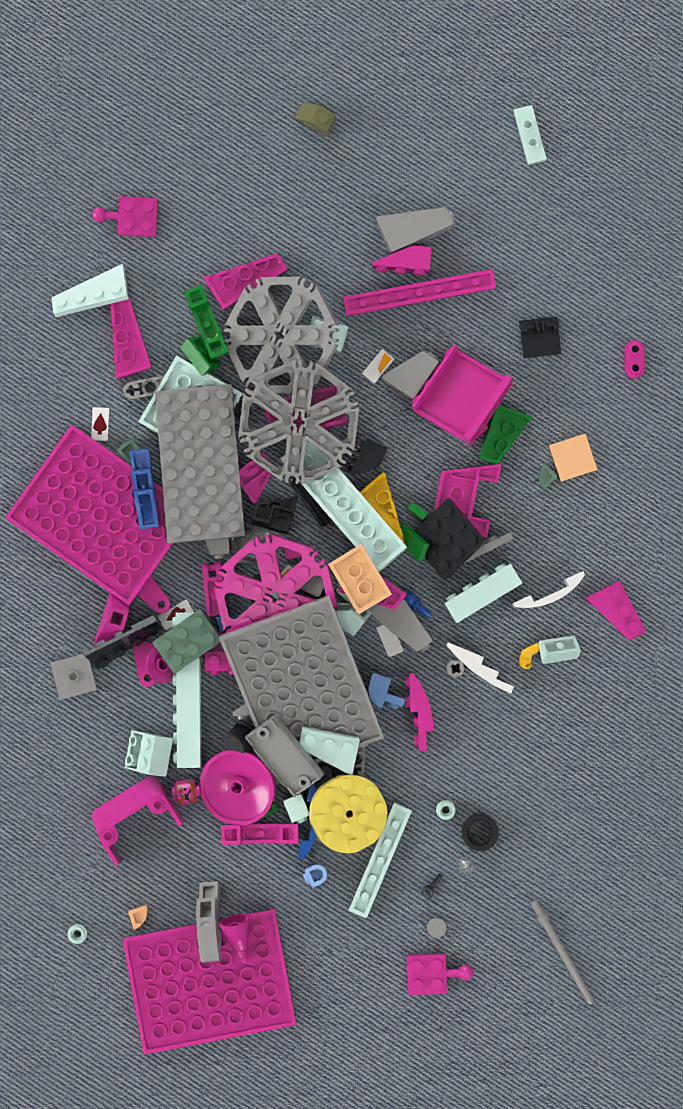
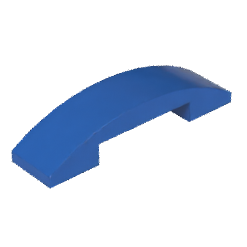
[298,783,317,860]

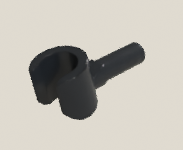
[422,873,443,899]

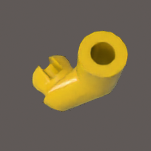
[519,643,540,669]

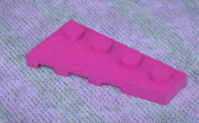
[203,253,288,311]
[110,295,152,380]

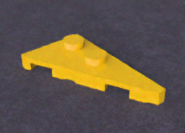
[360,472,404,543]

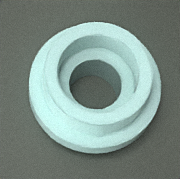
[436,800,455,820]
[68,924,87,944]

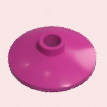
[146,647,174,683]

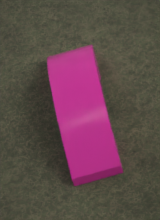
[221,823,299,845]

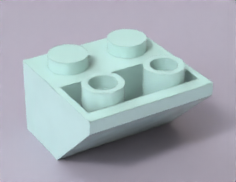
[125,730,173,776]

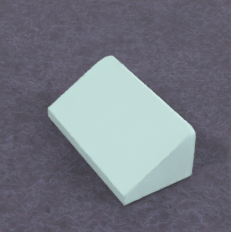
[539,635,581,664]

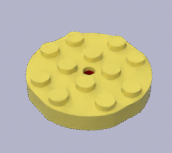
[309,774,387,853]

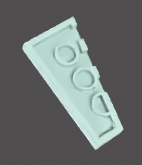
[52,264,129,317]

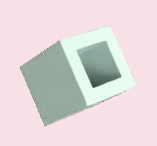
[283,792,309,824]

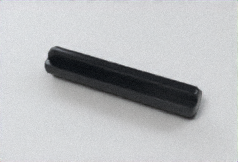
[290,478,329,527]

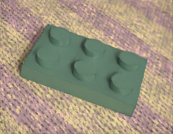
[152,609,220,674]

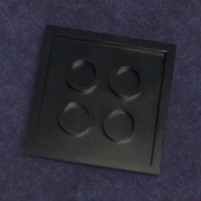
[414,498,487,580]

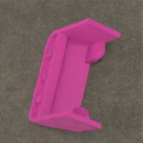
[92,776,185,866]

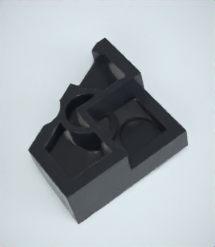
[251,496,298,535]
[224,723,254,753]

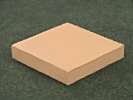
[549,433,598,482]

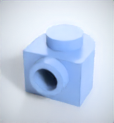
[303,863,327,888]

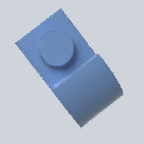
[368,673,405,709]

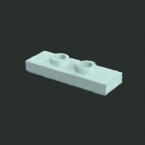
[513,105,546,165]

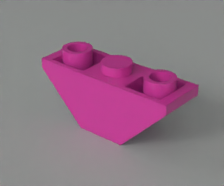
[94,592,129,643]

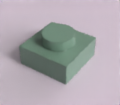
[117,438,140,465]

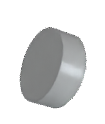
[427,917,446,938]

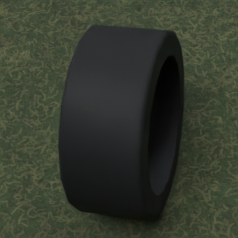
[461,813,499,851]

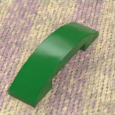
[184,285,229,360]

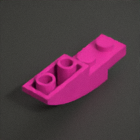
[405,673,434,751]

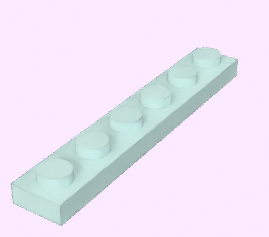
[349,803,412,918]

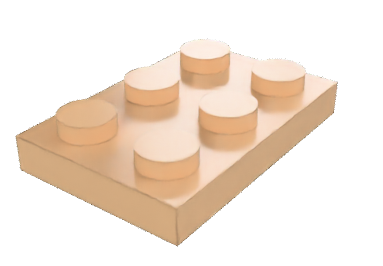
[328,544,392,614]

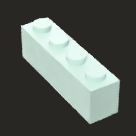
[444,563,522,623]

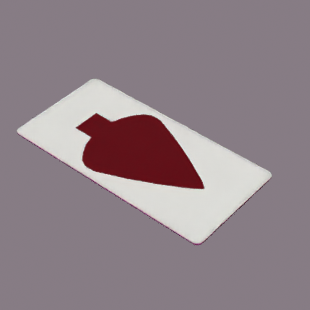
[91,407,109,441]
[158,600,194,630]

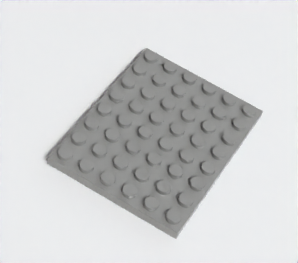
[219,595,384,763]

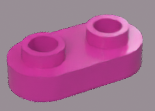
[624,340,645,379]

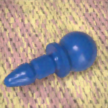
[404,592,432,619]

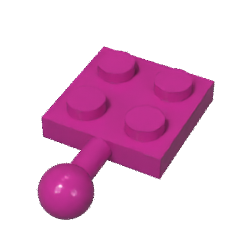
[92,196,158,238]
[407,953,474,995]

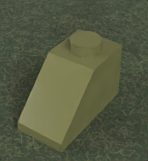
[294,102,336,137]

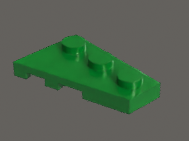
[478,405,533,465]

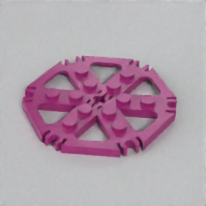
[214,534,338,633]

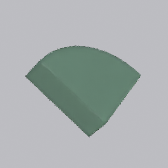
[538,463,558,490]

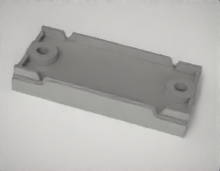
[245,714,324,797]

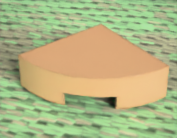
[128,904,148,930]

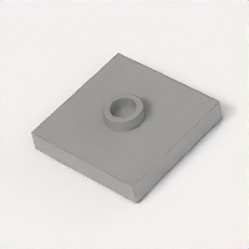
[50,654,98,700]

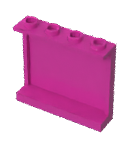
[412,344,513,446]

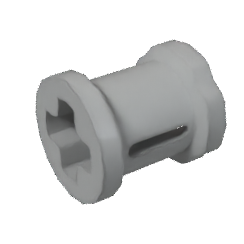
[446,660,464,677]

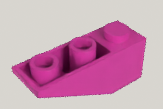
[372,246,432,276]

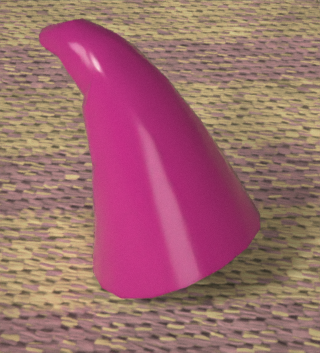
[218,914,249,964]

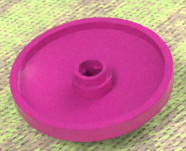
[200,749,276,825]

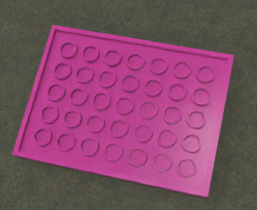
[5,424,174,606]
[122,908,297,1055]

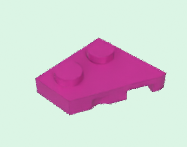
[239,452,271,504]

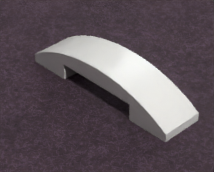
[512,571,585,608]

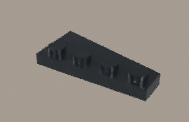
[81,615,163,670]

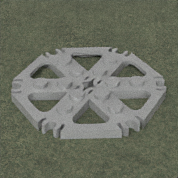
[224,276,339,394]
[238,359,359,484]

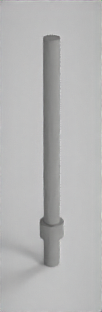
[530,899,594,1005]

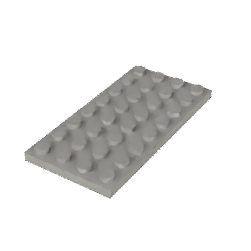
[155,384,245,544]

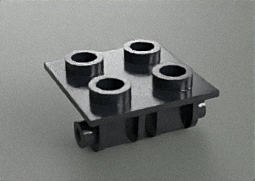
[519,316,561,359]

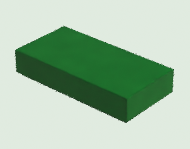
[400,524,429,561]

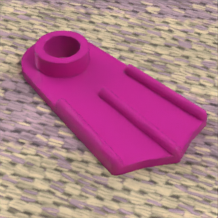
[138,576,170,613]
[133,641,155,687]

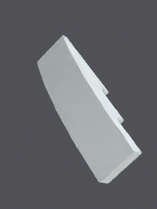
[446,642,514,694]

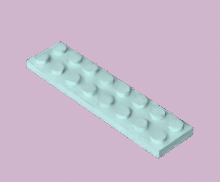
[280,441,407,572]

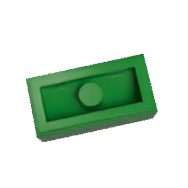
[181,337,221,376]

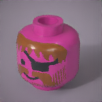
[172,779,201,806]

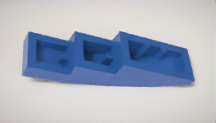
[129,448,159,529]

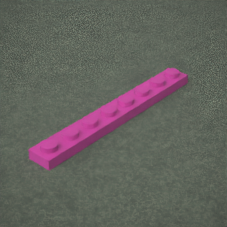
[343,269,496,317]

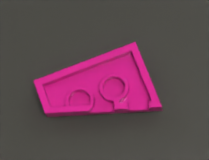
[585,581,647,641]

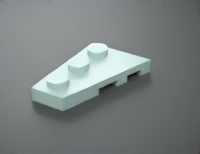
[299,726,360,775]

